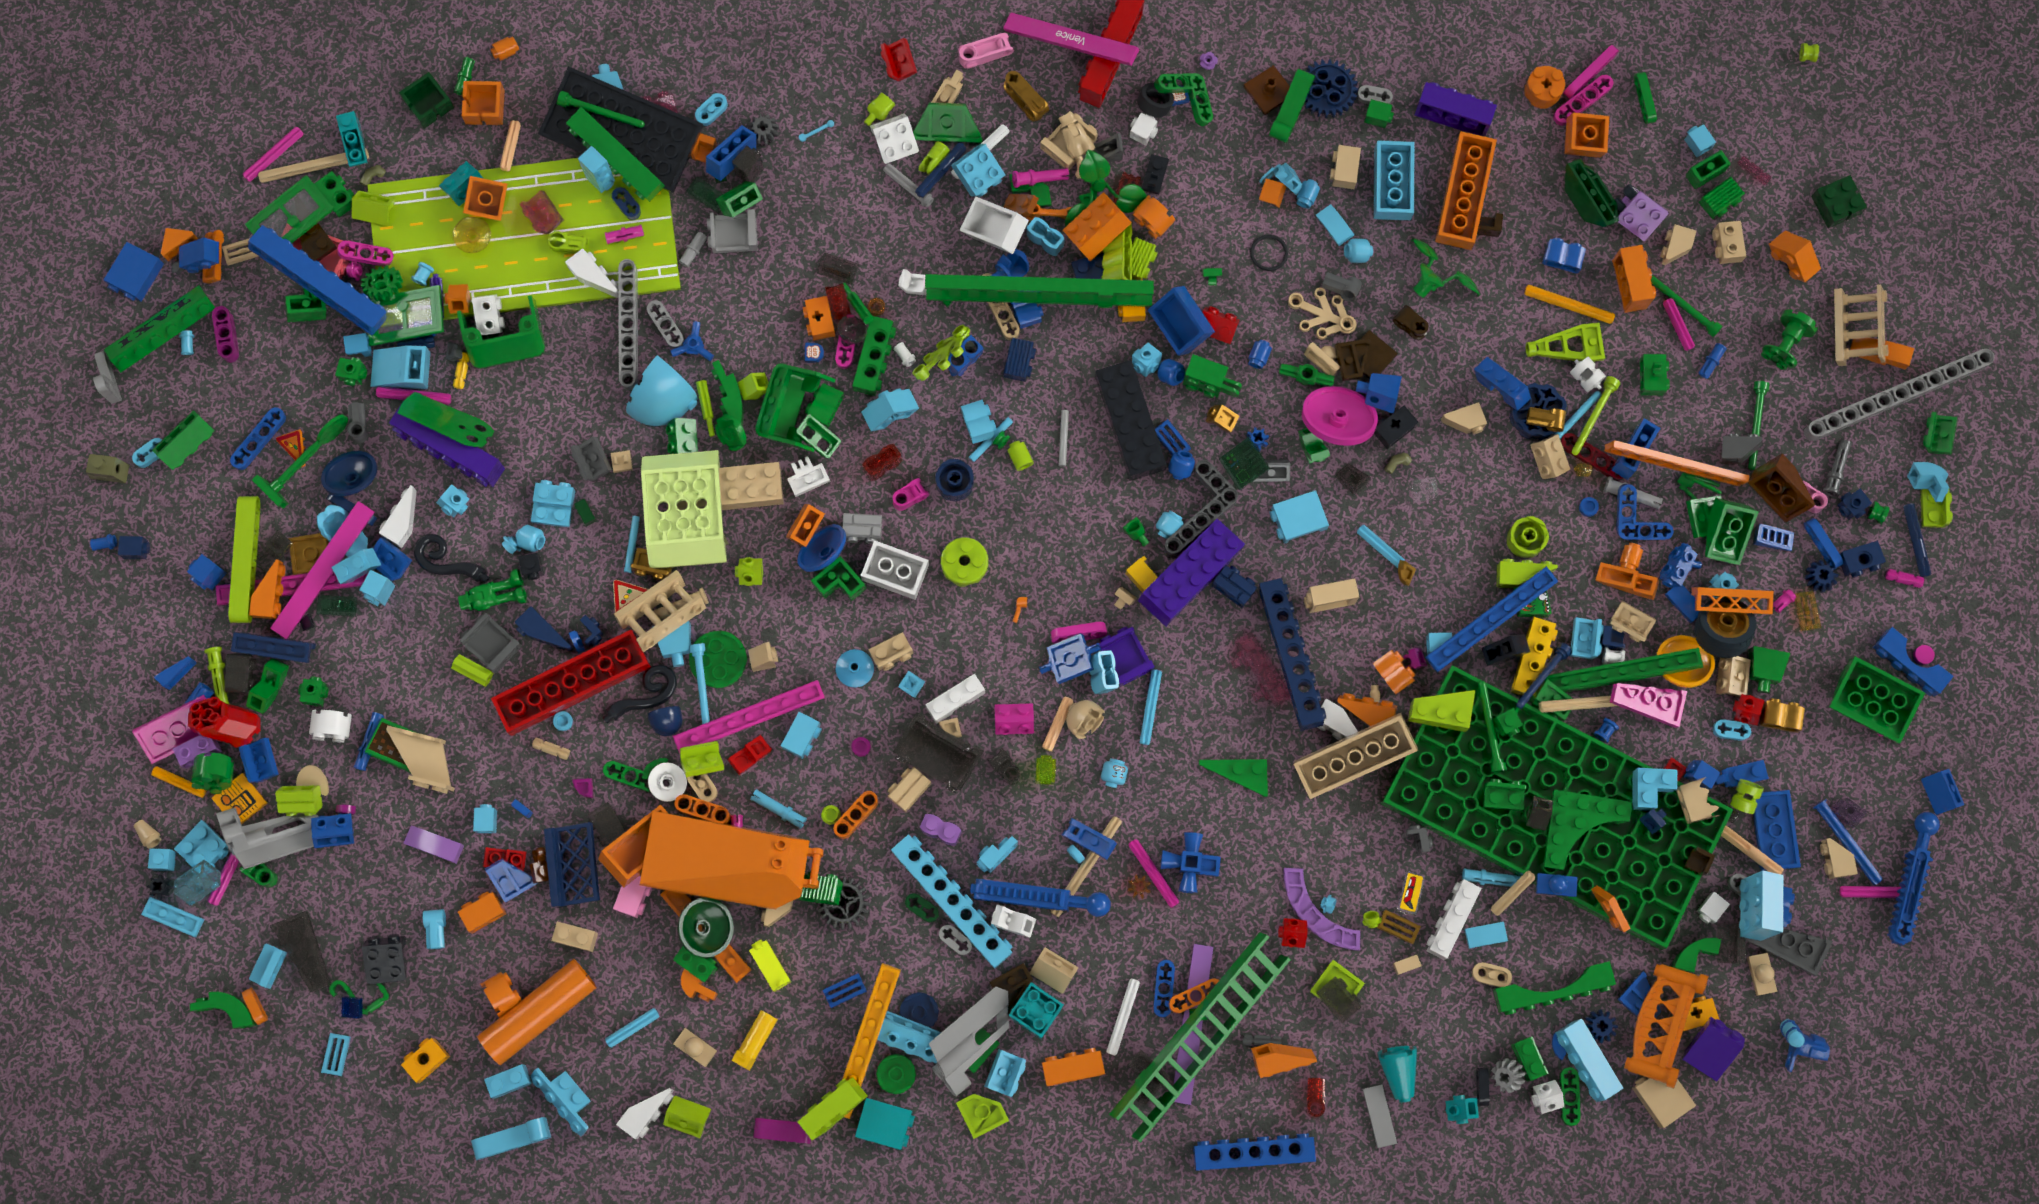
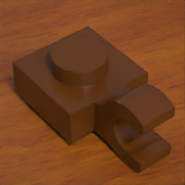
[530,847,549,884]

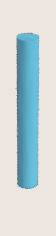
[969,417,1013,462]
[624,516,640,573]

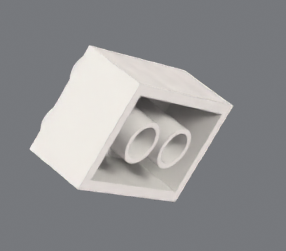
[861,540,929,600]

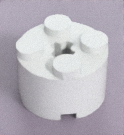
[309,710,352,743]

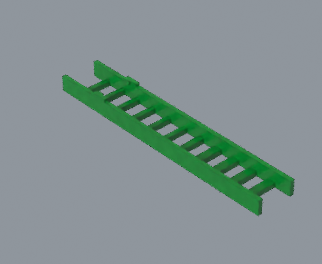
[925,274,1154,308]
[1109,932,1291,1143]

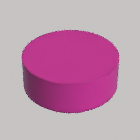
[1913,645,1935,665]

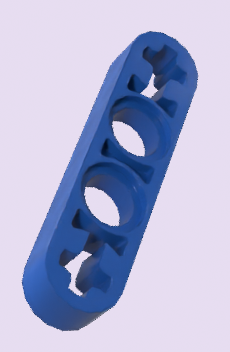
[230,408,286,470]

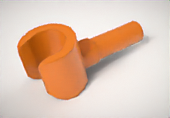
[1012,597,1027,623]

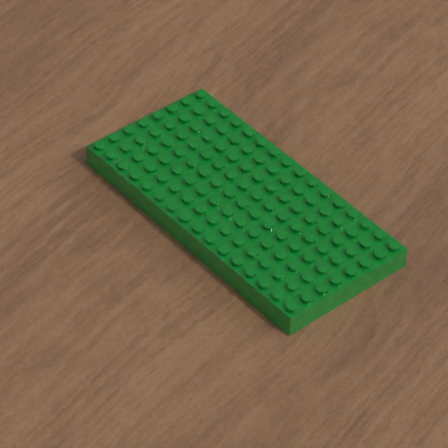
[1380,665,1733,950]

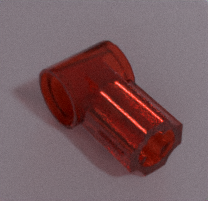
[1306,1078,1325,1119]

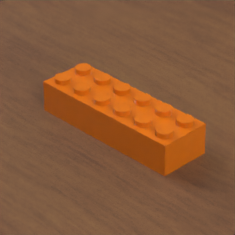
[1435,131,1497,250]

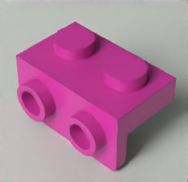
[995,703,1034,735]

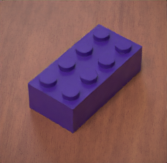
[1414,82,1497,137]

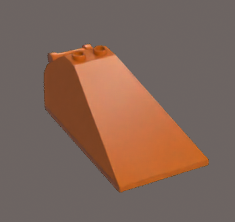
[639,811,824,910]

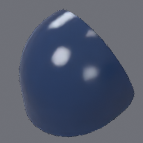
[648,706,683,736]

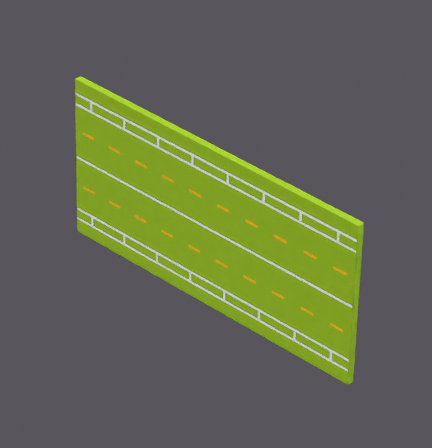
[368,158,681,328]

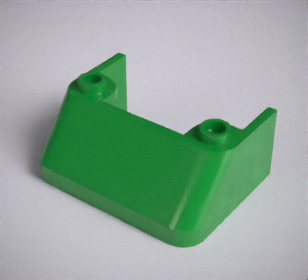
[457,295,545,369]
[755,363,836,452]

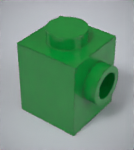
[1364,99,1394,128]
[1493,708,1523,737]

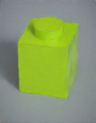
[738,372,769,400]

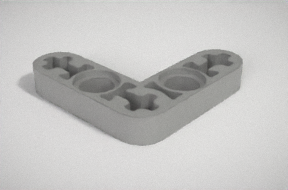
[93,351,122,404]

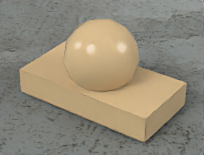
[1304,342,1340,376]
[1747,953,1777,996]
[674,1028,717,1067]

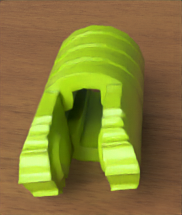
[919,141,950,174]

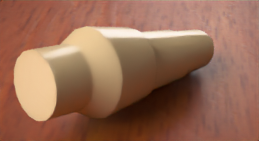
[1370,685,1380,702]

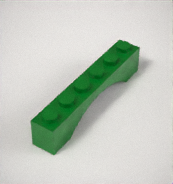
[1493,961,1616,1016]

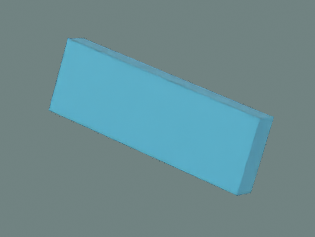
[141,897,205,937]

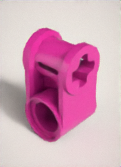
[893,478,930,511]

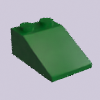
[1705,497,1759,565]

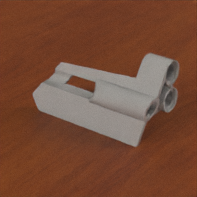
[216,808,319,869]
[929,987,1009,1097]

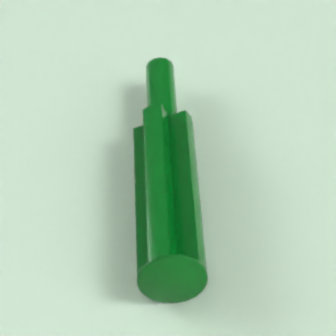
[841,283,874,324]

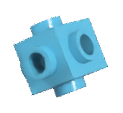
[1132,343,1162,377]
[436,484,469,517]
[1708,572,1739,598]

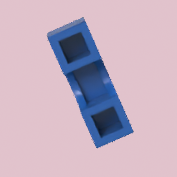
[1474,357,1531,411]

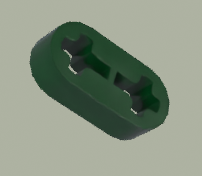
[905,893,939,923]

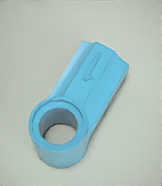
[423,909,446,949]

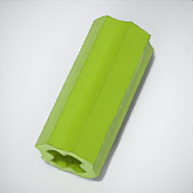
[451,654,494,687]

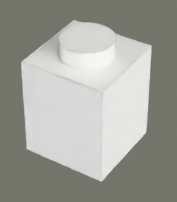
[1696,892,1730,924]

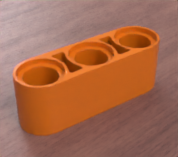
[834,791,878,839]
[674,794,731,824]

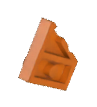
[1591,885,1630,932]

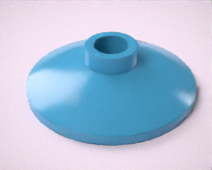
[836,649,874,688]

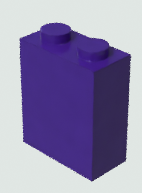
[1683,1017,1745,1082]

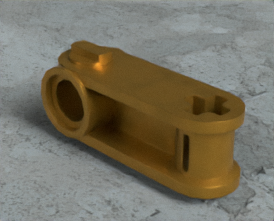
[1003,71,1049,122]

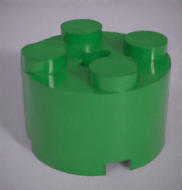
[191,753,234,794]

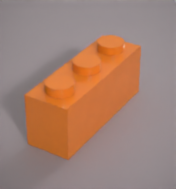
[1042,1048,1105,1087]

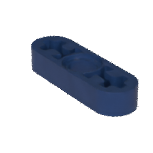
[326,493,377,527]

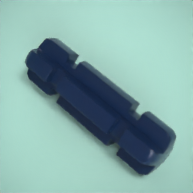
[397,337,435,348]

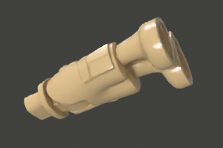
[1059,112,1095,179]

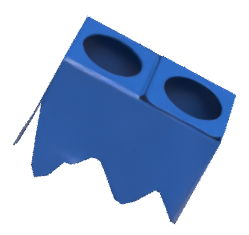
[948,335,984,376]

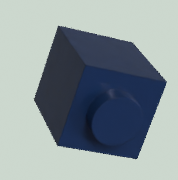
[118,536,150,559]

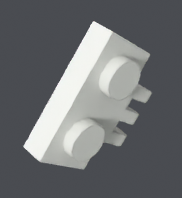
[787,456,830,497]

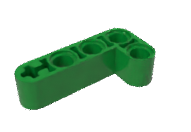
[1269,68,1315,143]

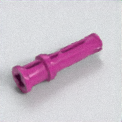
[1012,168,1069,188]

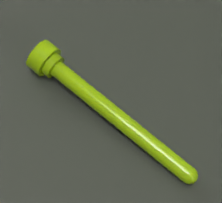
[1572,376,1620,455]

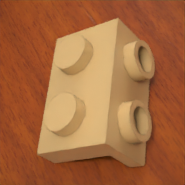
[1530,434,1570,479]
[1610,601,1656,642]

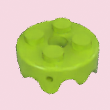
[941,537,988,587]

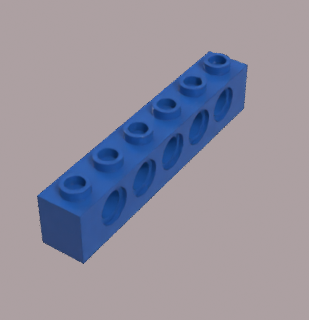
[1193,1134,1316,1171]

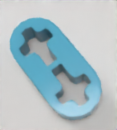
[132,438,162,468]
[1713,720,1751,741]

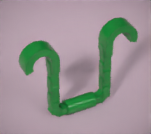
[329,980,389,1015]

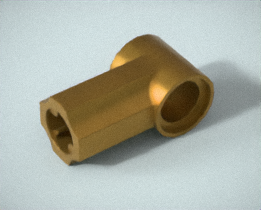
[1526,407,1566,432]

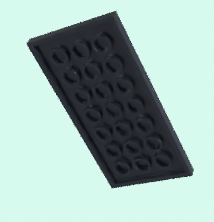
[538,66,704,193]

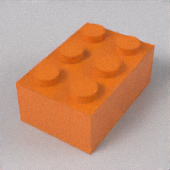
[1062,192,1132,261]
[1612,245,1656,313]

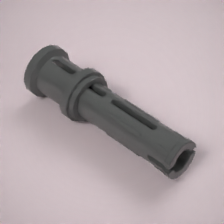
[1822,440,1852,497]

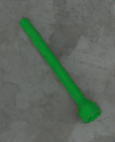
[557,91,645,128]
[1651,275,1723,338]
[1748,381,1770,471]
[1478,681,1507,773]

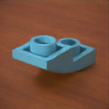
[1316,204,1354,246]

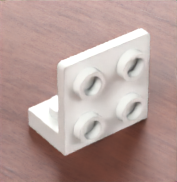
[870,114,919,164]

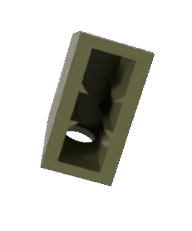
[86,454,130,483]

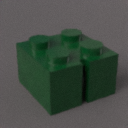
[398,72,454,129]
[1811,175,1867,229]

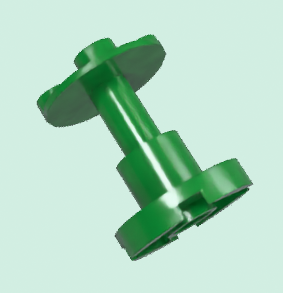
[1761,309,1818,370]

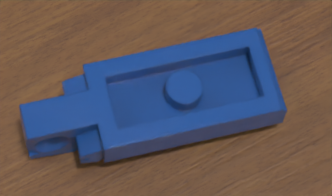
[1714,760,1769,788]

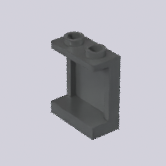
[460,613,523,674]

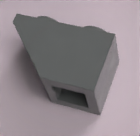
[1722,434,1763,464]

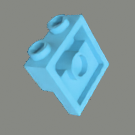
[531,480,575,527]
[174,820,229,875]
[976,836,1018,873]

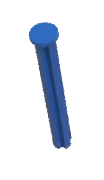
[1813,799,1882,885]

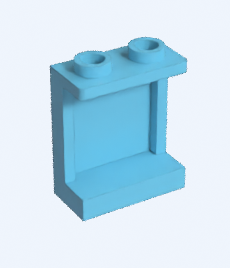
[1270,490,1329,544]

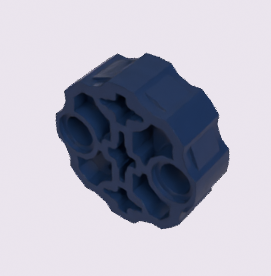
[1509,383,1567,441]

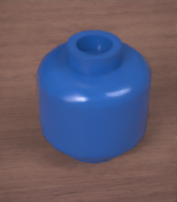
[1157,359,1186,386]
[1168,450,1195,480]

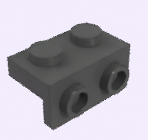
[570,436,612,481]
[1402,825,1432,856]

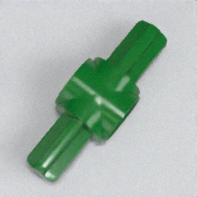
[1279,364,1335,387]

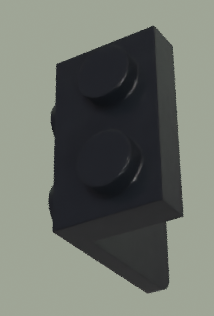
[362,934,406,984]

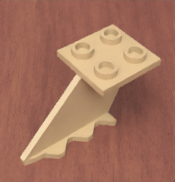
[386,726,455,794]

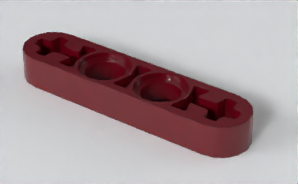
[1560,433,1623,481]

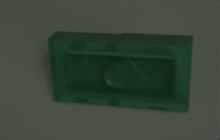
[686,176,723,213]
[316,595,358,617]

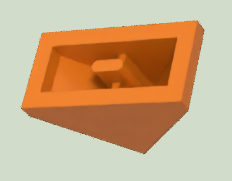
[161,228,198,261]

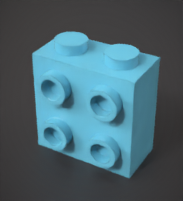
[951,144,1005,197]

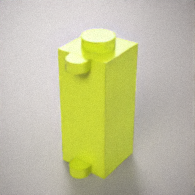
[749,939,791,992]

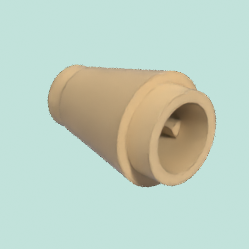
[134,820,161,849]

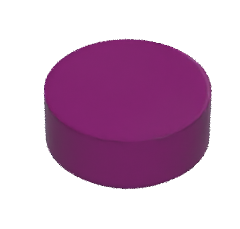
[851,737,871,757]
[336,805,356,815]

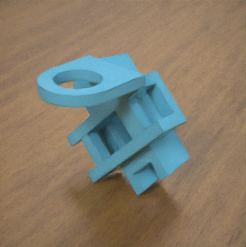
[1259,163,1302,195]

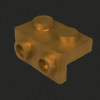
[631,548,673,580]

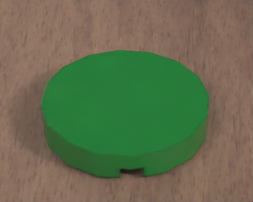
[715,414,746,451]
[876,1054,916,1094]

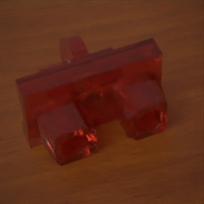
[825,283,851,320]

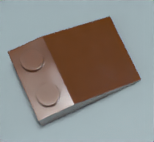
[1748,453,1815,523]

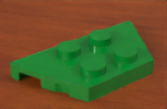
[913,103,982,143]

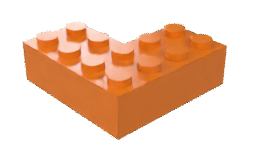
[598,805,669,888]

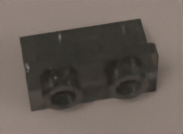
[1316,977,1361,1024]

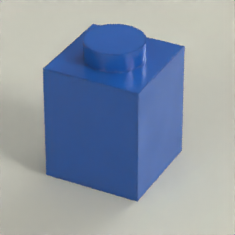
[1684,760,1720,789]

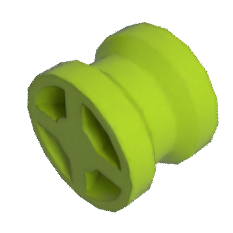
[1799,43,1819,63]

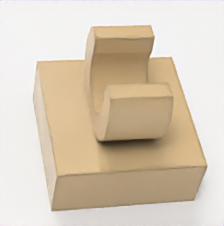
[611,450,633,473]
[1114,587,1137,609]

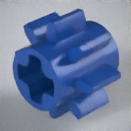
[1245,427,1269,452]

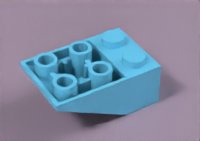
[371,346,431,389]

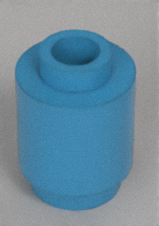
[1296,179,1320,209]

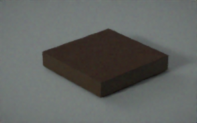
[1361,330,1398,379]

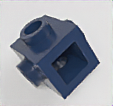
[1837,488,1872,520]

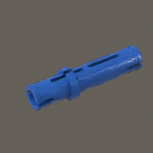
[354,712,384,771]

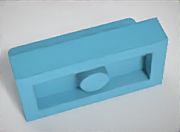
[249,944,288,989]

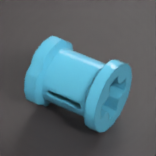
[411,262,434,287]

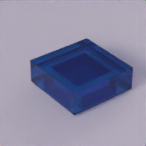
[341,996,363,1019]

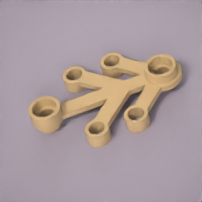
[1288,287,1357,340]

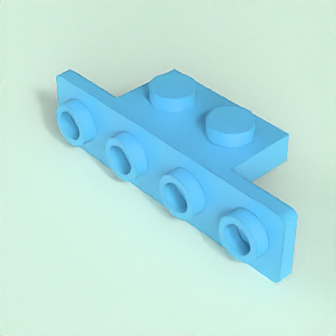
[530,1068,591,1136]

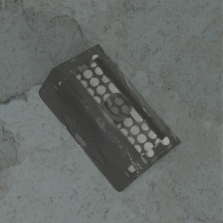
[817,253,860,285]

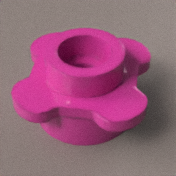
[346,261,363,281]

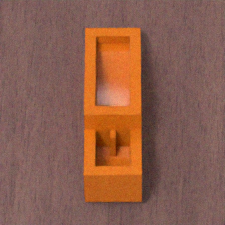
[1850,338,1915,370]
[1596,562,1659,600]

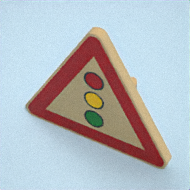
[613,580,649,613]

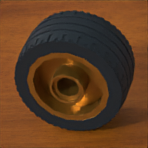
[1694,597,1756,658]

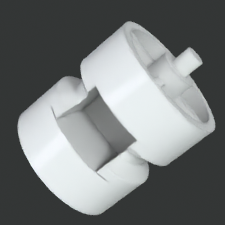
[1570,356,1606,392]

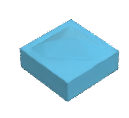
[898,671,925,698]

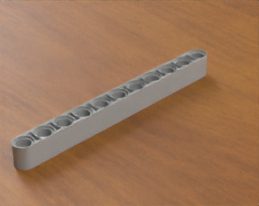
[1804,349,1994,441]

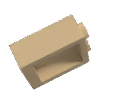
[1304,579,1359,613]

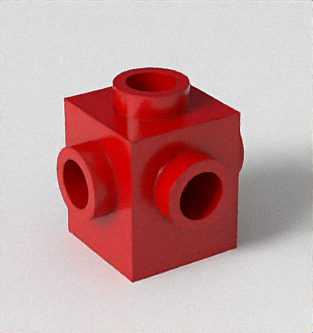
[1733,694,1764,726]
[1278,918,1308,948]

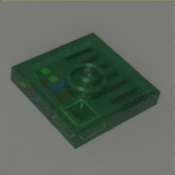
[1219,437,1271,490]

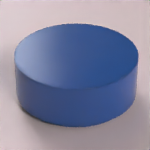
[1579,497,1599,517]

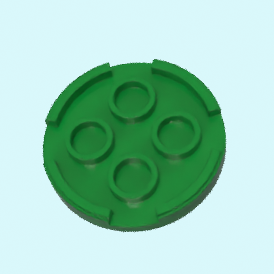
[689,631,747,688]

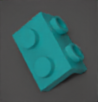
[439,161,484,206]

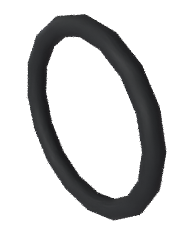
[1250,234,1289,271]

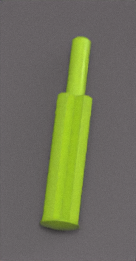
[696,380,715,437]

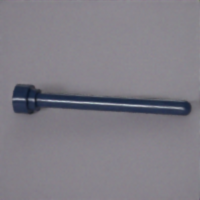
[1516,643,1572,709]

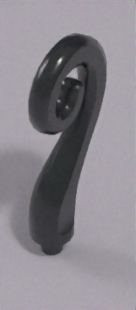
[414,534,490,583]
[602,665,677,724]

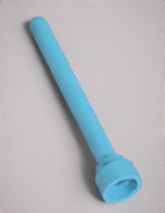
[1554,391,1601,439]
[689,643,710,724]

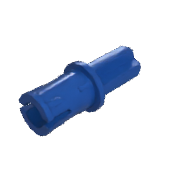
[1699,343,1727,379]

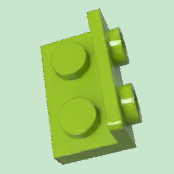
[1921,489,1953,528]
[680,741,724,778]

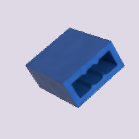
[104,242,164,302]

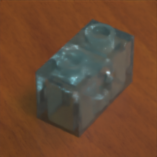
[174,860,221,906]

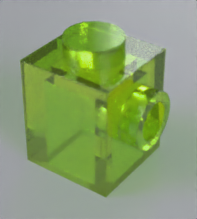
[1035,755,1056,785]

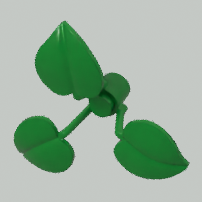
[1065,149,1147,227]
[1411,238,1480,298]

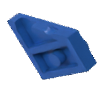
[1617,971,1662,1018]

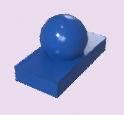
[1536,873,1577,897]

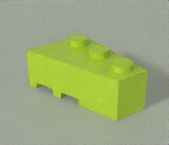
[1408,690,1475,732]
[797,1078,868,1141]

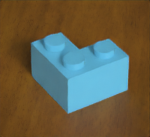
[861,388,919,431]
[1633,768,1677,811]

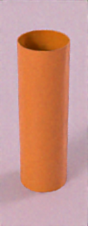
[477,959,597,1066]

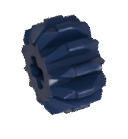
[1804,560,1839,593]
[1585,1009,1618,1044]

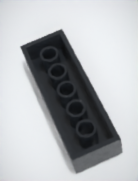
[1095,360,1167,481]

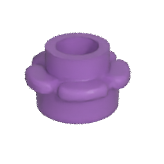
[1200,52,1218,70]

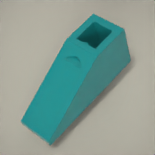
[336,111,368,167]

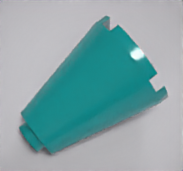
[1377,1046,1417,1103]

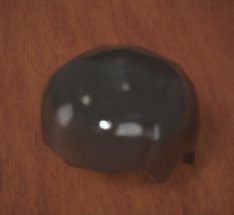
[837,316,868,344]

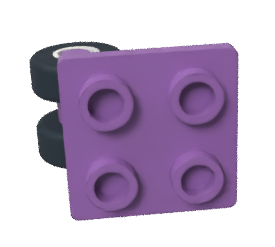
[1615,184,1669,241]

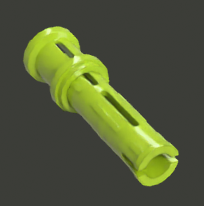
[204,647,229,704]

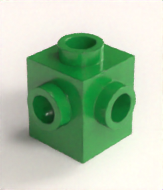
[335,357,367,386]
[298,676,329,707]

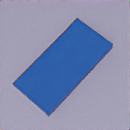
[1750,790,1801,871]

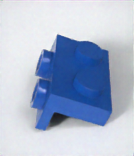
[373,537,412,581]
[239,738,279,783]

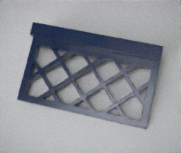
[544,822,600,908]

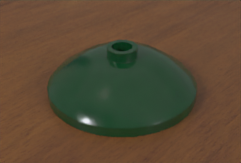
[677,898,734,957]

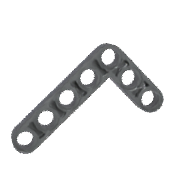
[1164,460,1238,558]

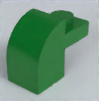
[1298,428,1330,464]

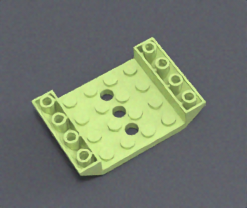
[641,450,727,569]

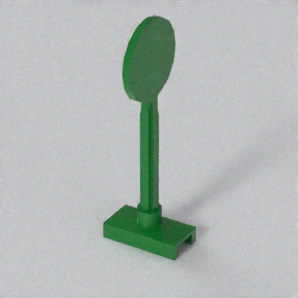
[252,414,349,509]

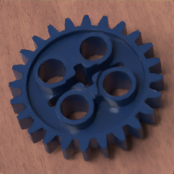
[1304,59,1358,118]

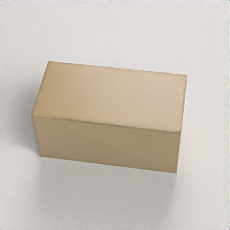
[1393,955,1421,975]

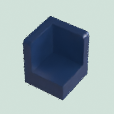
[1600,626,1625,651]

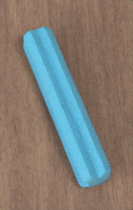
[1357,525,1405,568]
[605,1008,659,1047]

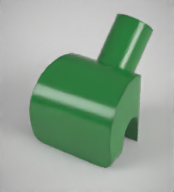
[1123,517,1149,547]

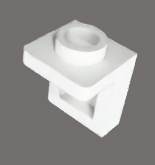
[898,269,927,295]

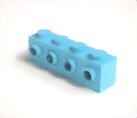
[877,1011,942,1063]
[1556,1019,1623,1102]

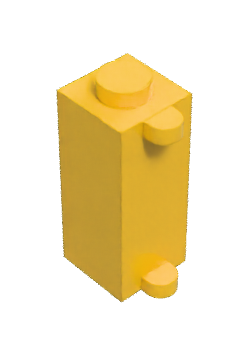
[1125,556,1158,593]

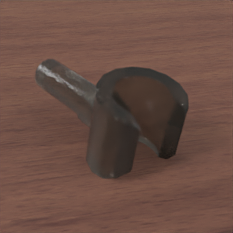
[1719,796,1739,823]

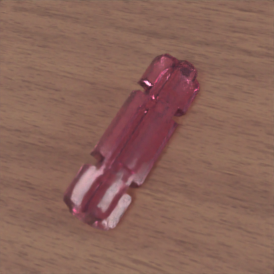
[1737,156,1771,185]

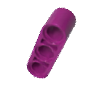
[212,306,239,363]
[753,1118,811,1144]

